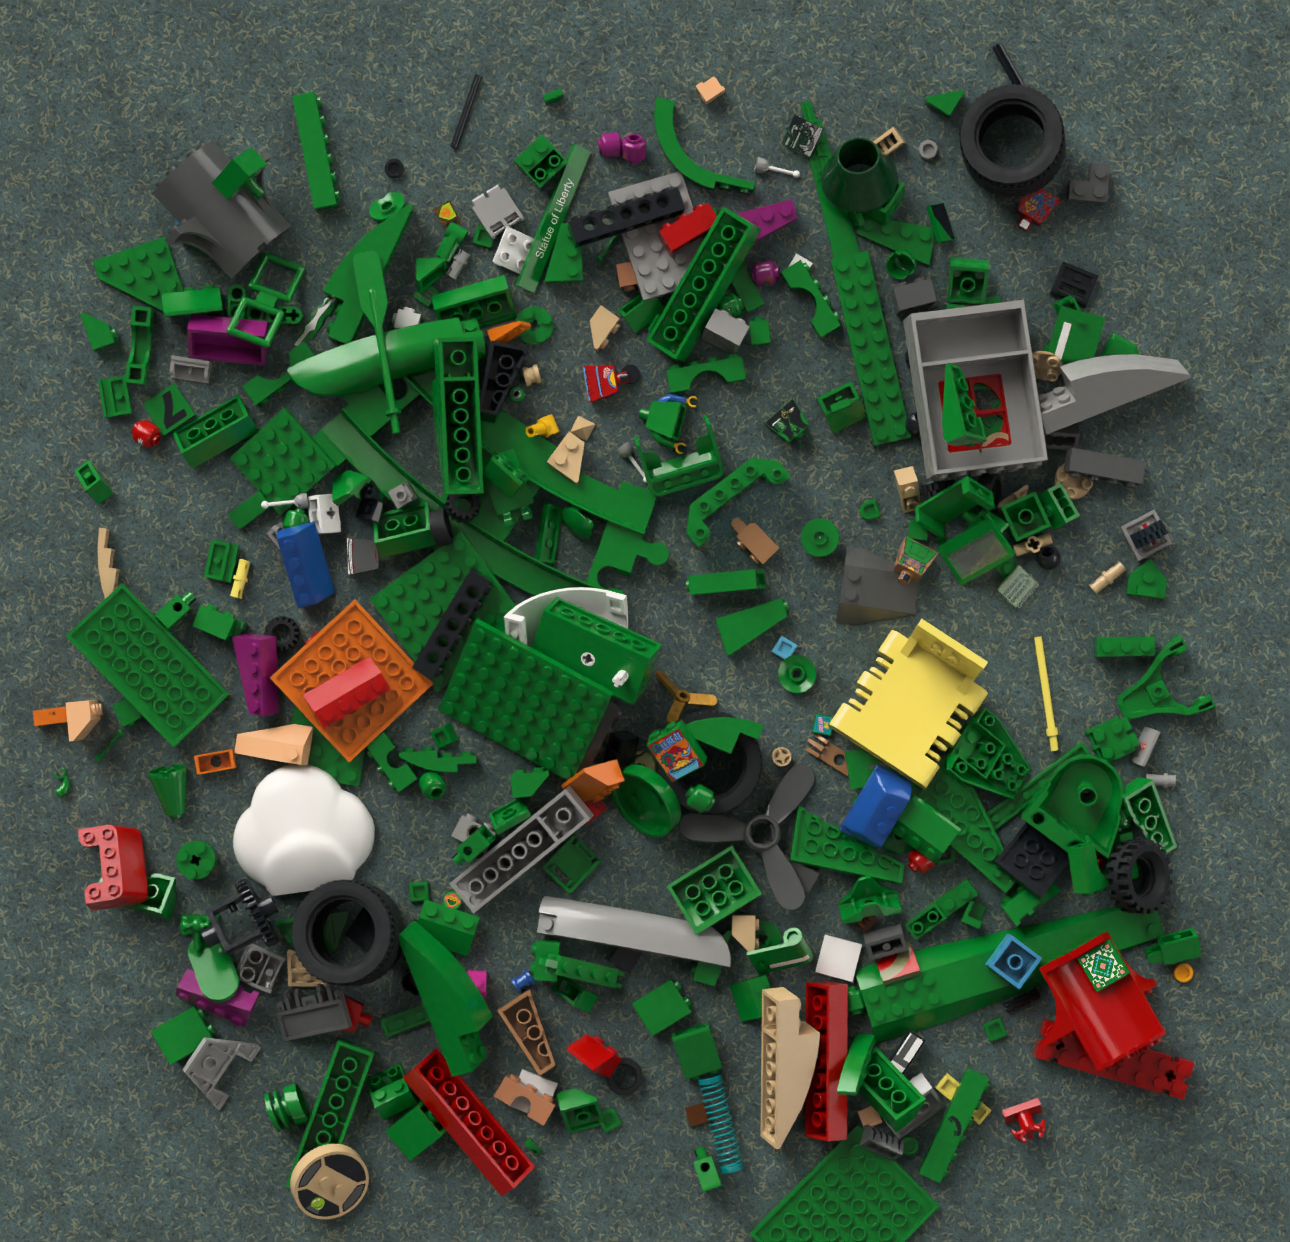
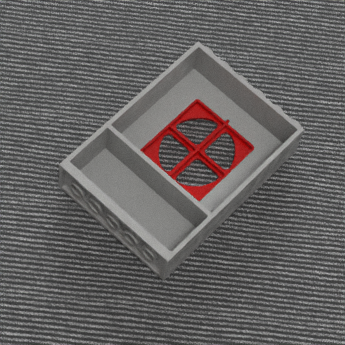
[903,300,1048,482]

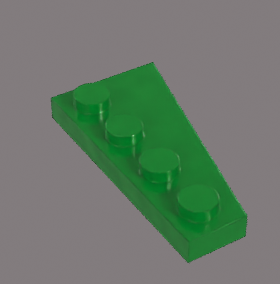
[857,216,934,266]

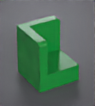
[960,900,986,929]

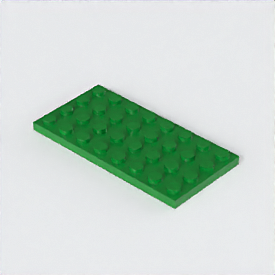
[65,583,229,748]

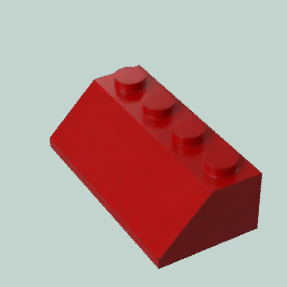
[302,656,391,729]

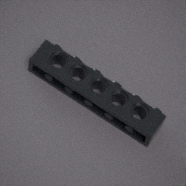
[568,187,686,248]
[412,568,493,680]

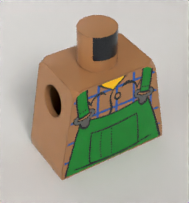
[894,536,938,586]

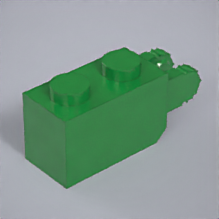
[1144,928,1202,965]

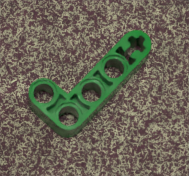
[227,285,304,326]

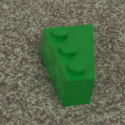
[544,223,583,284]

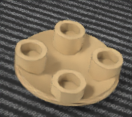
[1032,351,1062,382]
[1055,463,1093,499]

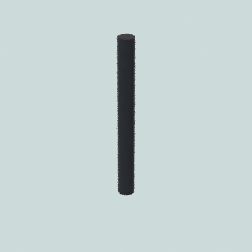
[450,74,482,149]

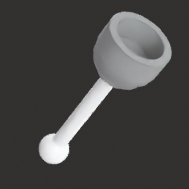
[754,157,800,178]
[616,442,647,483]
[261,493,308,509]

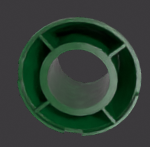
[821,137,898,214]

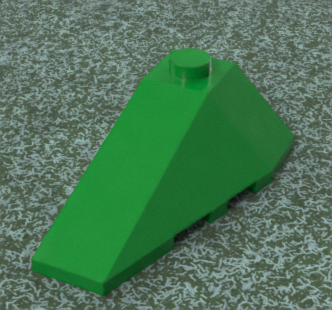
[942,363,987,446]
[1122,777,1177,854]
[99,874,176,921]

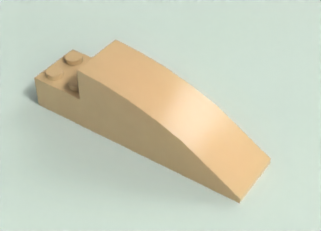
[760,987,820,1149]

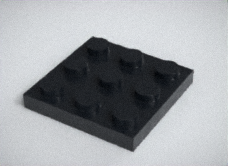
[993,822,1069,900]

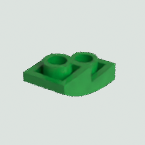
[228,490,270,530]

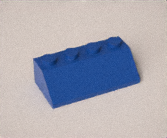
[277,521,335,609]

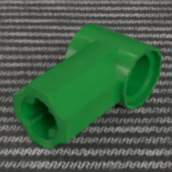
[435,222,469,263]

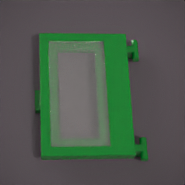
[935,509,1016,586]

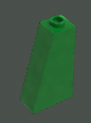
[686,569,766,595]
[715,598,789,656]

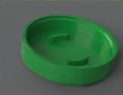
[611,764,681,837]

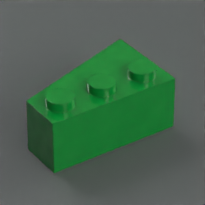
[999,882,1061,927]

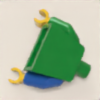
[639,394,697,454]

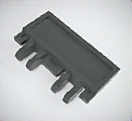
[276,983,353,1041]

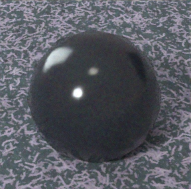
[905,412,920,436]
[1037,546,1061,570]

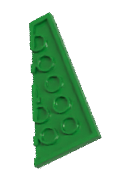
[789,805,904,885]

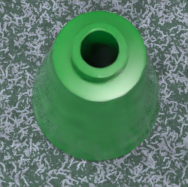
[148,764,187,819]

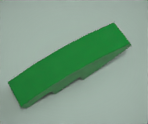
[837,1033,876,1095]

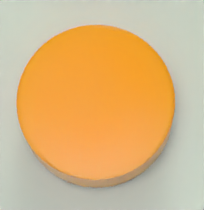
[1173,963,1193,983]

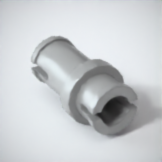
[445,249,470,280]
[1146,773,1176,788]

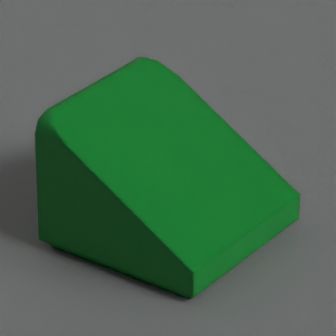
[430,723,459,750]

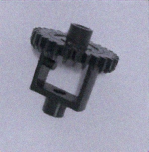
[201,877,279,955]

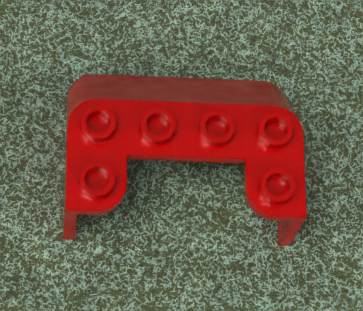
[78,825,149,911]

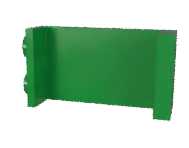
[915,476,994,539]

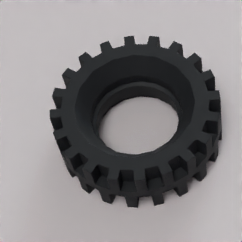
[1105,840,1173,914]

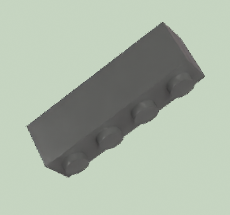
[1063,448,1146,488]

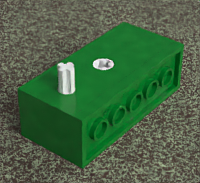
[531,597,662,704]

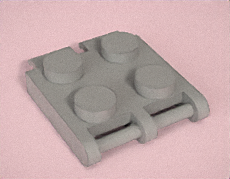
[471,185,525,240]

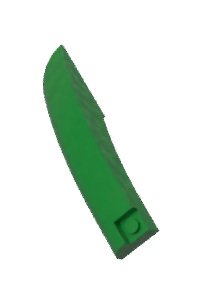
[287,317,485,396]

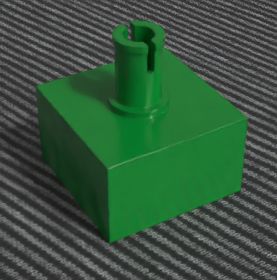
[212,147,267,200]

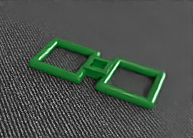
[226,253,306,348]

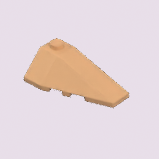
[234,724,314,765]

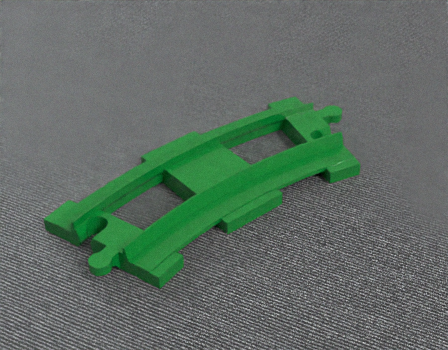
[313,368,669,596]

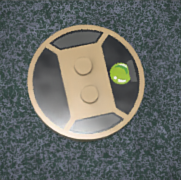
[290,1144,369,1219]

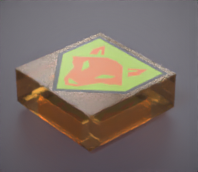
[433,200,459,227]

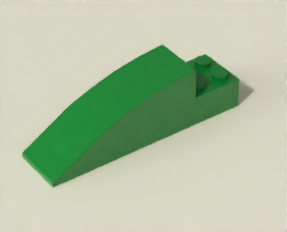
[323,204,415,345]
[431,337,484,495]
[399,921,493,1077]

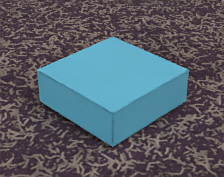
[771,635,798,659]

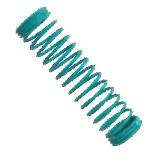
[698,1074,744,1174]

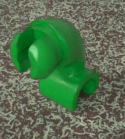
[54,767,70,798]

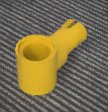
[526,414,560,438]

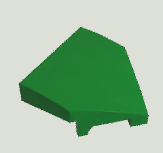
[332,470,372,506]

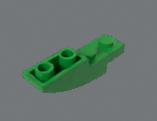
[399,746,478,772]
[905,878,979,940]

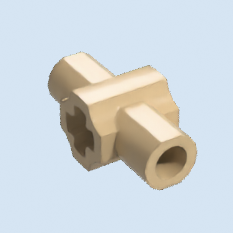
[1012,532,1053,557]

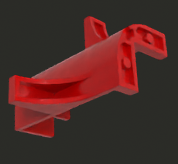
[1039,931,1167,1072]

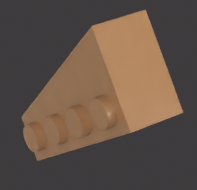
[496,989,555,1076]

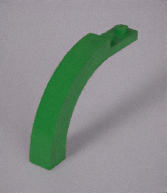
[654,97,755,194]

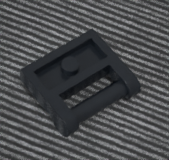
[1050,262,1098,308]

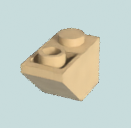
[590,305,620,351]
[894,466,921,513]
[732,914,759,951]

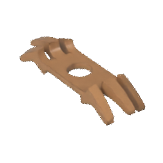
[806,733,848,776]

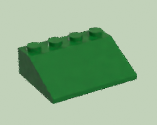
[667,845,762,935]

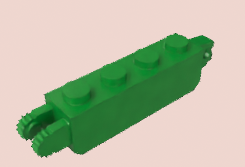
[538,954,625,989]

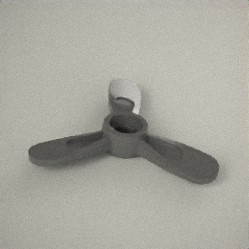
[679,764,814,910]

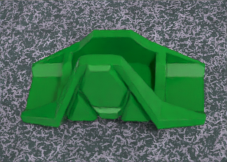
[838,876,902,924]

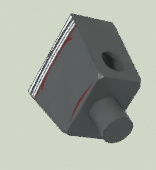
[347,538,391,575]

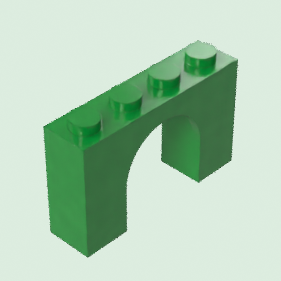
[1067,832,1139,896]

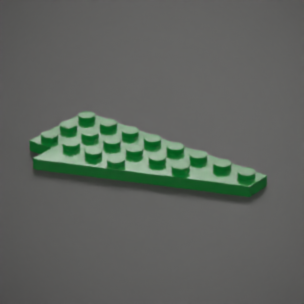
[907,754,1016,893]

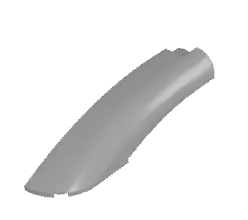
[537,896,731,967]

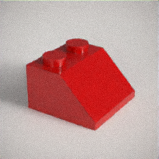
[566,1034,622,1078]

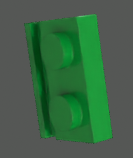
[98,375,133,418]
[204,540,240,583]

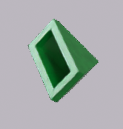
[924,89,964,119]
[416,258,447,293]

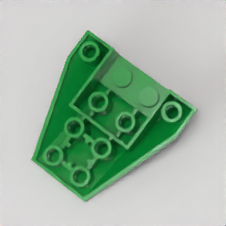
[946,707,1031,800]

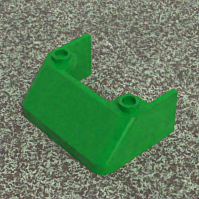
[633,415,724,496]

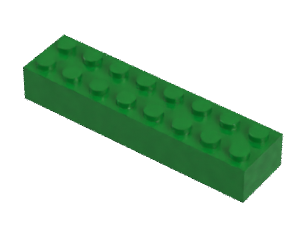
[285,1038,376,1188]

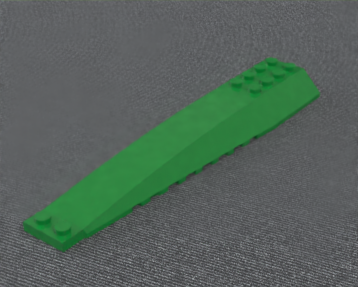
[855,906,1164,1043]

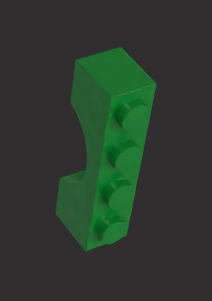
[780,260,841,339]
[125,306,155,386]
[242,341,315,406]
[666,354,746,394]

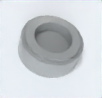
[918,140,938,160]

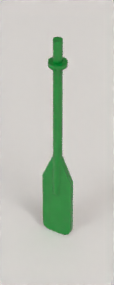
[353,251,401,434]

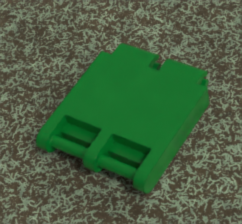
[1084,715,1140,762]

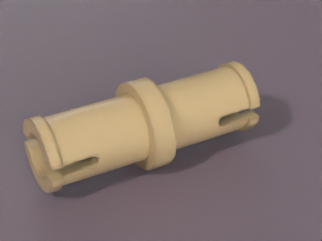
[1089,561,1126,594]

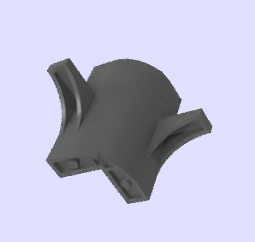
[152,140,291,279]

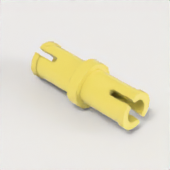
[230,559,251,599]

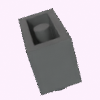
[864,924,908,960]

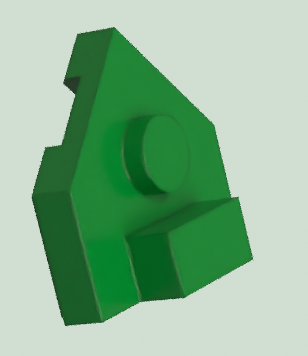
[1126,559,1167,599]

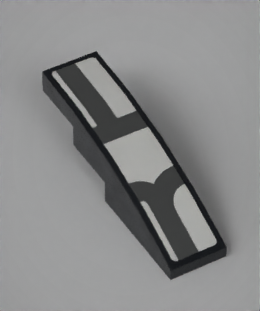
[889,1029,926,1074]

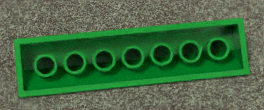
[646,207,761,362]

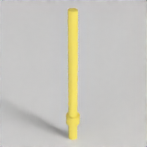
[1034,636,1059,751]

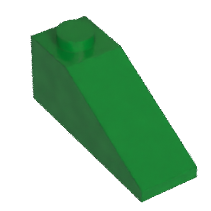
[690,929,732,987]

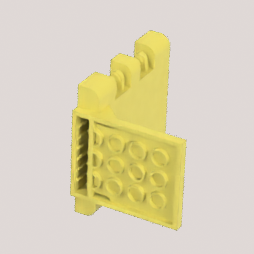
[828,619,988,790]

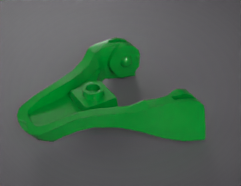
[1117,634,1216,719]

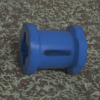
[511,969,536,994]

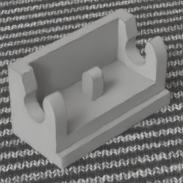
[169,355,212,384]

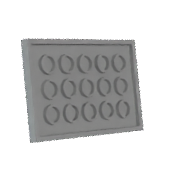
[608,172,704,302]

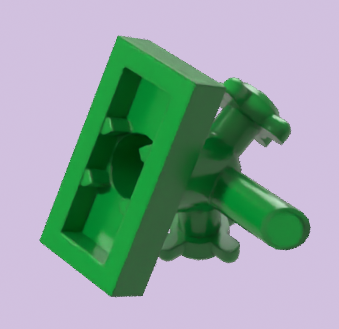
[180,914,220,951]

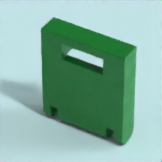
[542,835,601,894]

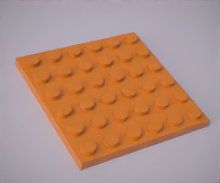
[270,599,433,762]

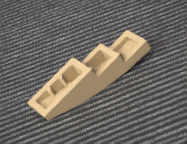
[98,528,120,598]

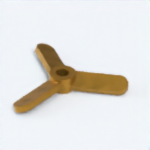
[655,670,717,724]

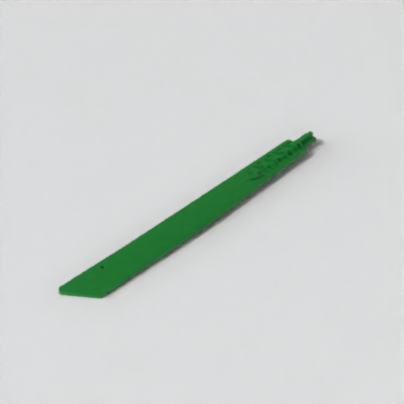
[800,101,860,258]

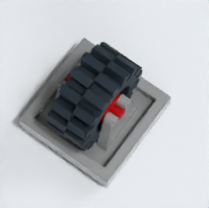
[1120,509,1172,561]

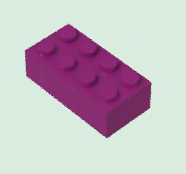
[187,314,269,366]

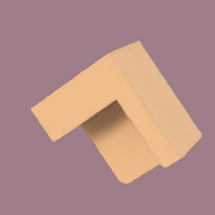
[695,77,725,104]

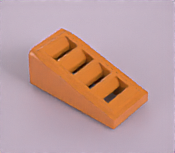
[487,321,531,344]

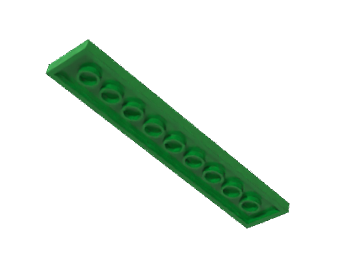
[830,250,911,446]

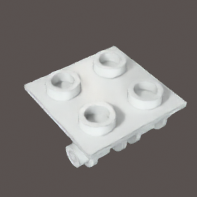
[492,226,534,274]

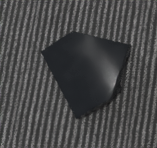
[355,480,383,522]

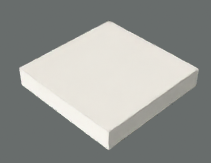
[815,934,862,982]
[508,1069,558,1113]

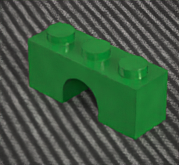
[1094,636,1155,657]
[365,731,419,792]

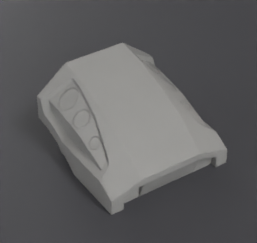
[236,943,286,994]

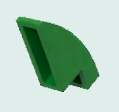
[685,717,764,754]

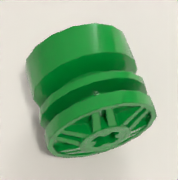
[264,1082,310,1132]

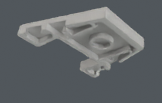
[182,1037,261,1110]

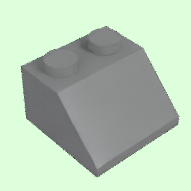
[701,308,750,355]

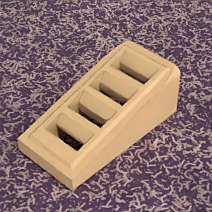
[873,127,906,155]

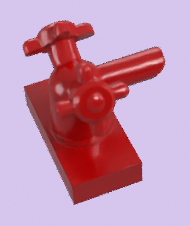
[1002,1098,1046,1143]

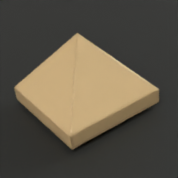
[570,416,595,441]

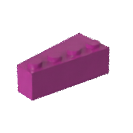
[737,199,797,244]
[232,633,279,716]
[175,969,260,1027]

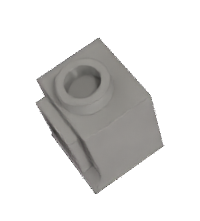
[388,482,417,509]

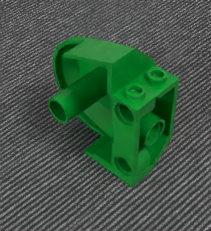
[1021,754,1123,858]

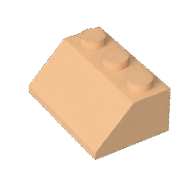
[66,700,103,741]

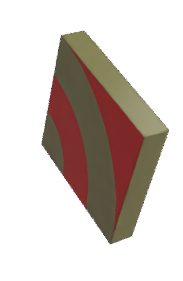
[875,941,921,985]

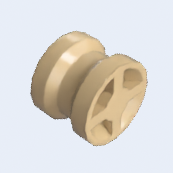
[522,364,542,386]
[772,747,792,766]

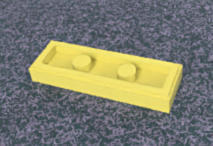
[935,1073,992,1125]

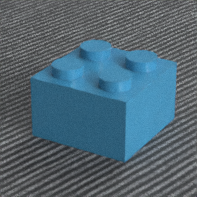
[984,933,1042,990]

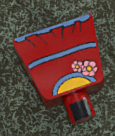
[583,365,629,403]

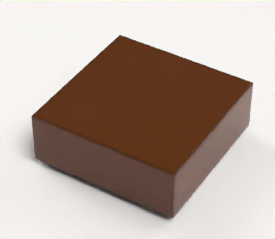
[685,1102,709,1127]

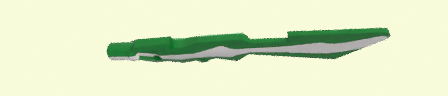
[292,297,338,346]

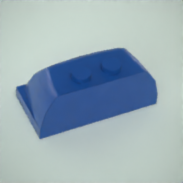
[839,764,911,849]

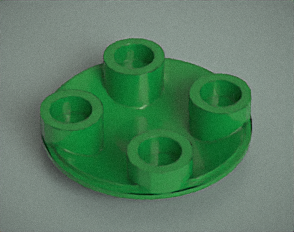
[561,505,594,540]

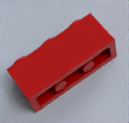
[658,203,717,255]

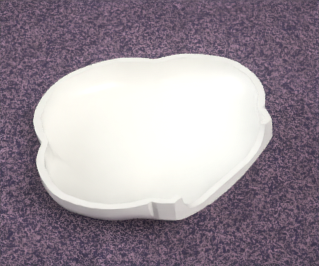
[233,764,375,896]

